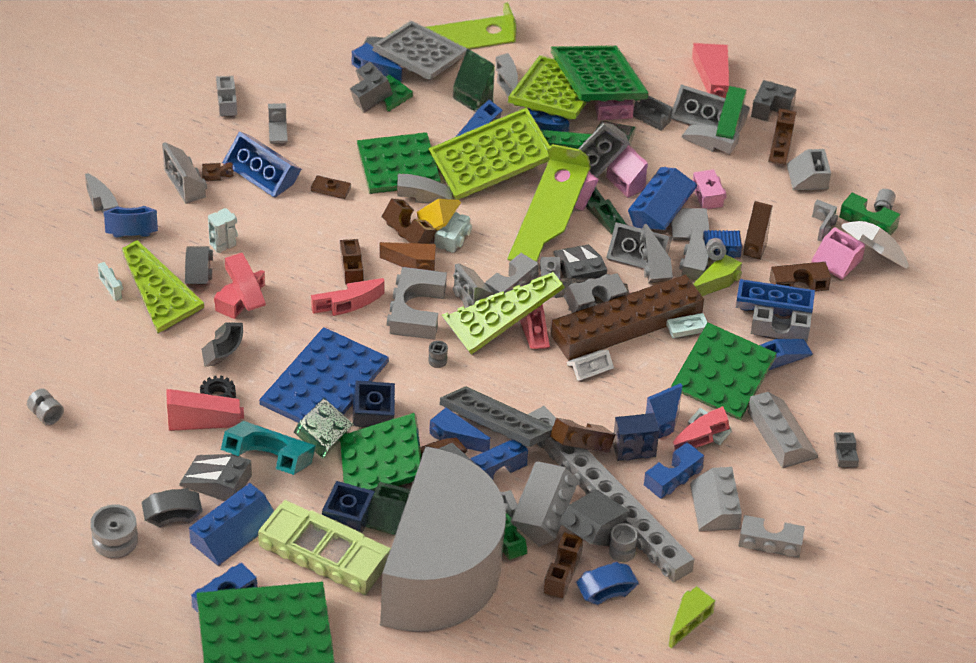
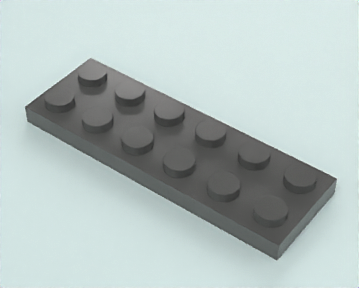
[439,386,553,447]

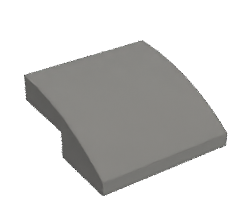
[670,208,709,240]

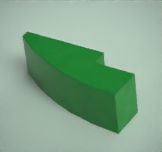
[716,86,747,139]
[502,513,528,560]

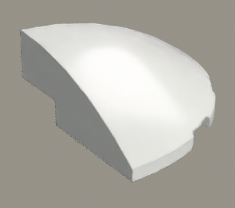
[841,221,909,269]

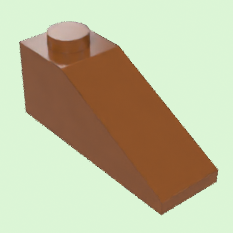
[379,242,436,271]

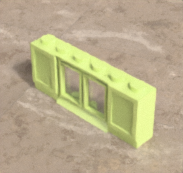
[258,500,391,595]

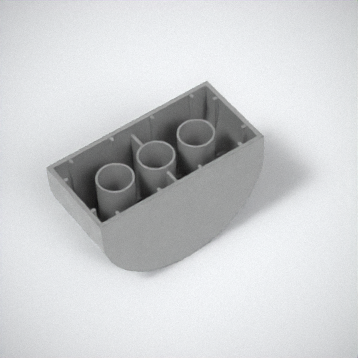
[380,447,506,632]

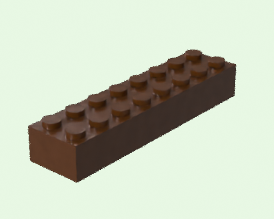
[551,275,704,361]

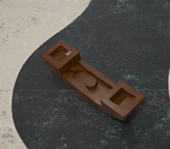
[768,109,796,165]

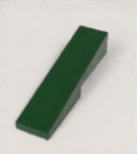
[586,187,627,235]

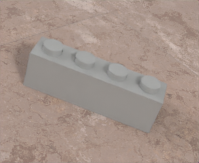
[671,84,750,133]
[748,392,818,468]
[511,462,579,547]

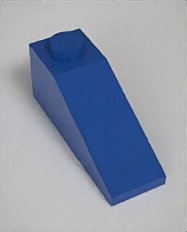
[429,408,490,452]

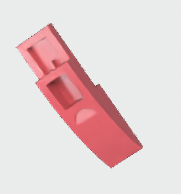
[311,278,385,316]

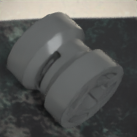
[428,341,448,368]

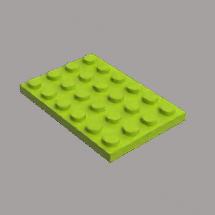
[508,55,587,119]
[429,107,550,200]

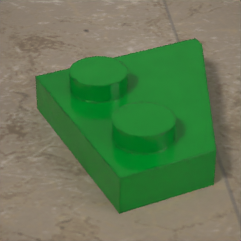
[383,75,413,112]

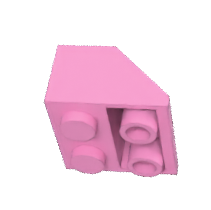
[606,145,648,198]
[811,227,866,280]

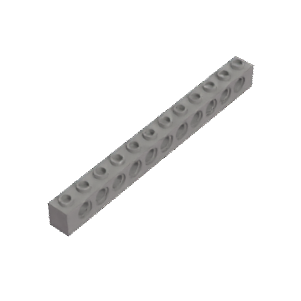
[528,406,694,583]

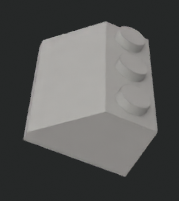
[579,123,630,178]
[162,142,207,204]
[606,222,672,268]
[690,467,742,531]

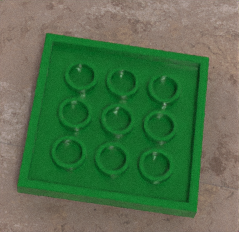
[357,132,441,194]
[671,322,777,420]
[340,413,422,493]

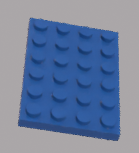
[259,327,389,436]

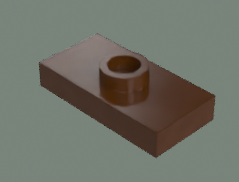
[311,175,351,199]

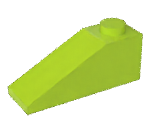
[693,254,742,296]
[668,586,715,649]

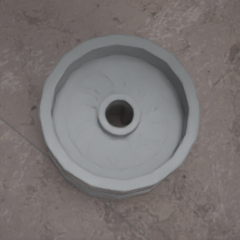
[91,504,138,558]

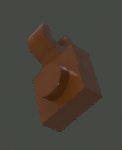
[202,162,234,181]

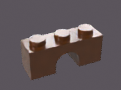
[381,198,437,244]
[769,261,831,292]
[550,417,616,453]
[544,532,583,599]

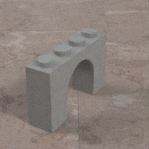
[387,267,447,340]

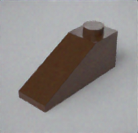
[743,201,773,260]

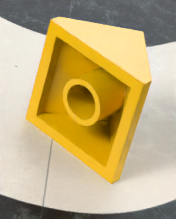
[417,199,461,231]

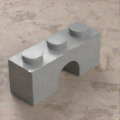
[485,253,539,295]
[563,273,628,313]
[751,305,812,342]
[738,515,805,558]

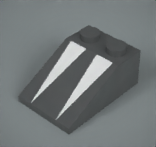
[554,244,607,286]
[179,454,252,501]

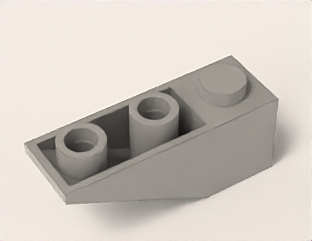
[679,223,709,280]
[640,224,673,283]

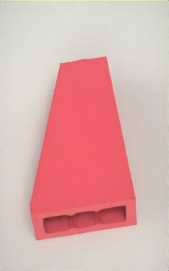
[692,43,729,98]
[166,389,244,431]

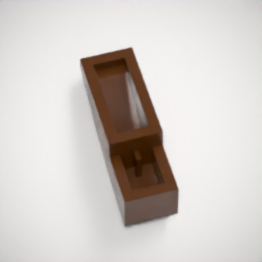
[340,239,364,285]

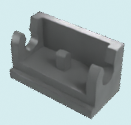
[633,95,673,131]

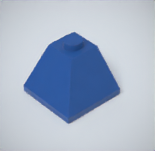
[645,383,683,439]

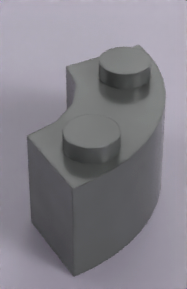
[185,246,213,284]
[201,322,243,367]
[141,488,203,527]

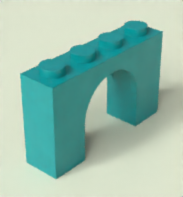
[220,421,316,475]

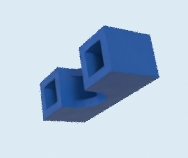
[470,439,528,481]
[644,442,704,499]
[191,562,258,613]

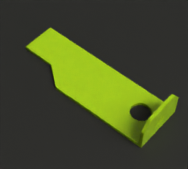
[391,2,517,50]
[507,144,591,262]

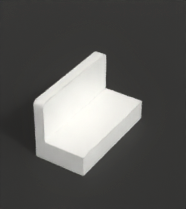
[566,350,614,380]

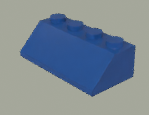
[222,131,302,197]
[628,167,697,230]
[736,279,815,316]
[189,483,274,566]

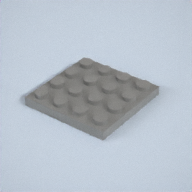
[372,21,468,80]

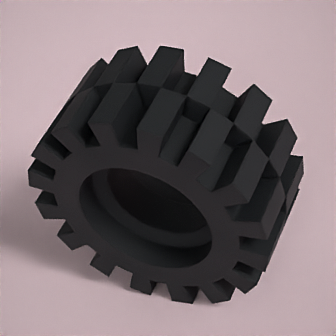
[200,375,236,399]

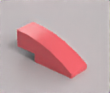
[225,253,266,311]
[673,407,730,450]

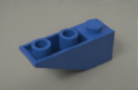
[351,43,402,82]
[456,100,503,137]
[760,339,813,370]

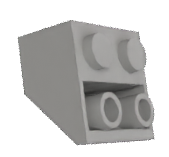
[787,149,831,190]
[453,263,494,308]

